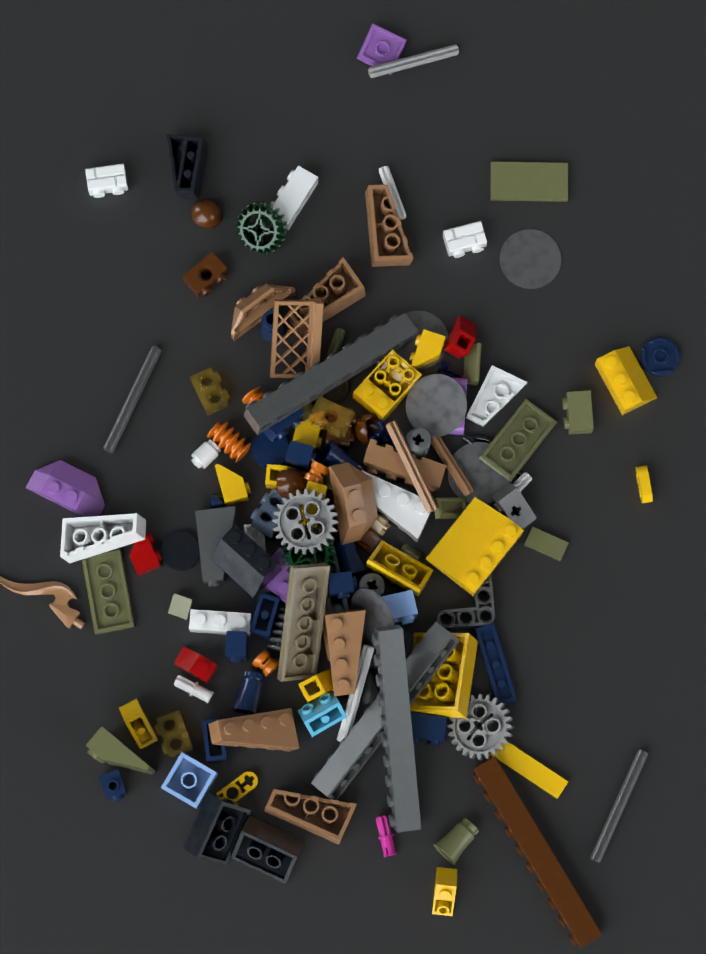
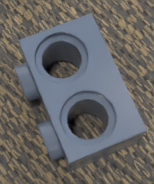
[251,488,289,538]

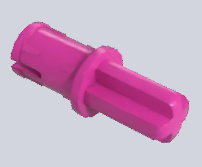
[376,815,397,857]

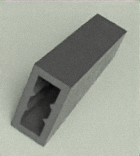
[195,506,236,587]

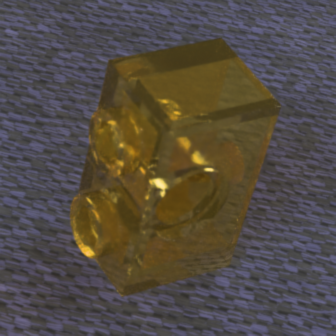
[309,396,355,438]

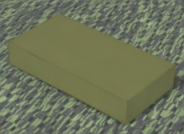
[434,497,467,519]
[524,527,569,561]

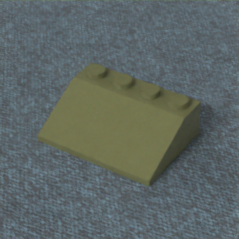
[86,727,156,775]

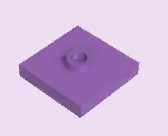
[357,23,407,75]

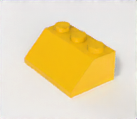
[595,346,657,415]
[366,540,434,597]

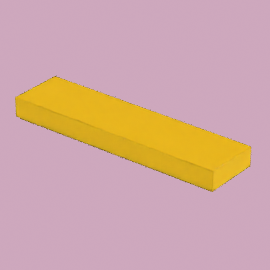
[490,743,568,799]

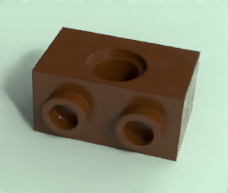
[182,251,228,298]

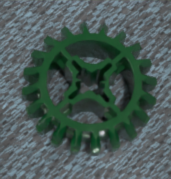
[235,202,288,254]
[282,528,337,573]

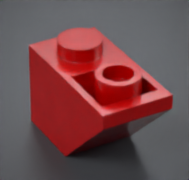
[443,315,476,359]
[129,532,162,576]

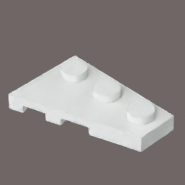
[466,365,527,427]

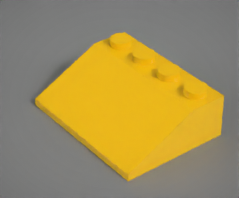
[426,497,524,596]
[410,632,478,718]

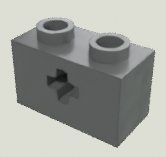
[491,483,537,529]

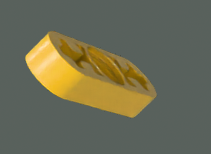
[216,772,258,802]

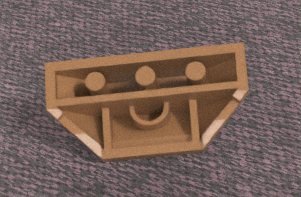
[231,284,296,341]
[328,462,378,545]

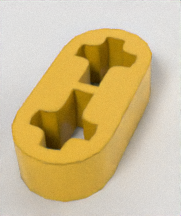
[636,465,653,503]

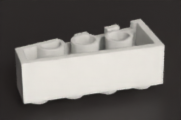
[362,471,431,542]
[60,513,146,563]

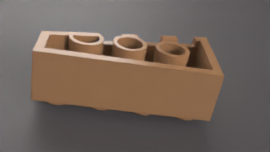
[365,185,414,267]
[288,257,366,336]
[363,439,446,492]
[325,608,366,696]
[208,708,299,752]
[265,789,357,845]

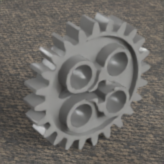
[272,489,339,555]
[447,694,514,760]

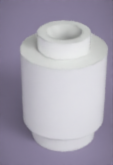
[191,440,221,469]

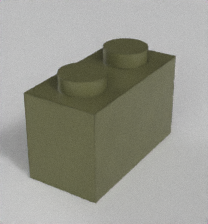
[562,391,594,435]

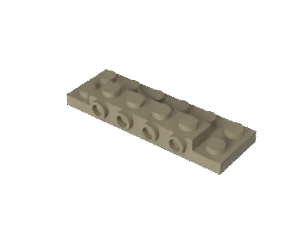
[277,563,330,682]

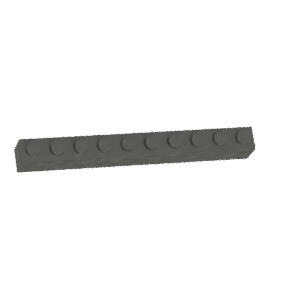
[244,313,418,435]
[311,622,460,800]
[372,625,421,833]

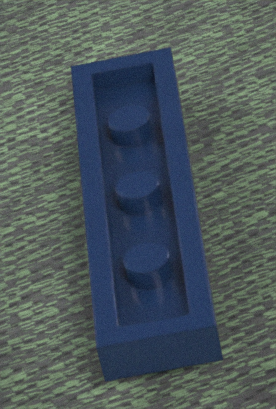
[474,623,517,704]

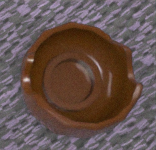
[191,199,222,229]
[355,414,380,444]
[276,469,307,499]

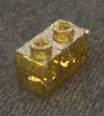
[190,367,230,416]
[154,710,194,758]

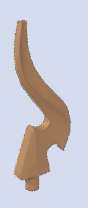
[0,576,85,629]

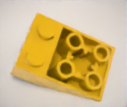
[353,349,422,423]

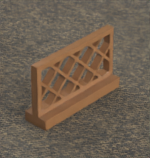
[270,298,323,378]

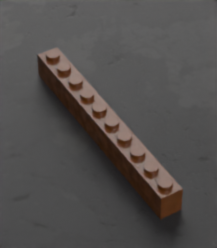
[472,756,602,948]

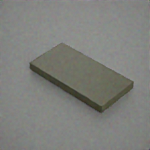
[490,162,568,202]
[479,399,557,482]
[82,549,135,635]

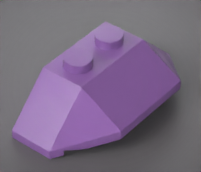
[26,460,105,517]

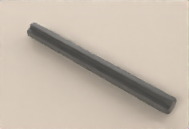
[103,346,162,453]
[590,749,648,863]

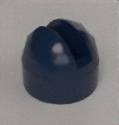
[210,494,224,509]

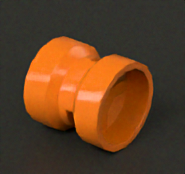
[304,460,329,485]
[252,649,279,677]

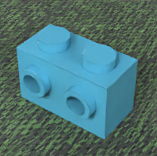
[298,691,347,737]

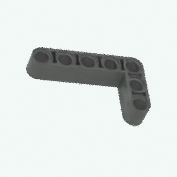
[436,574,495,630]

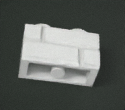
[85,163,128,198]
[443,221,487,258]

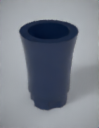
[260,310,287,342]
[317,440,362,471]
[334,538,369,579]
[232,671,265,715]

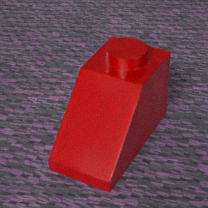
[173,647,218,684]

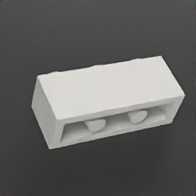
[269,166,318,230]
[189,609,252,636]

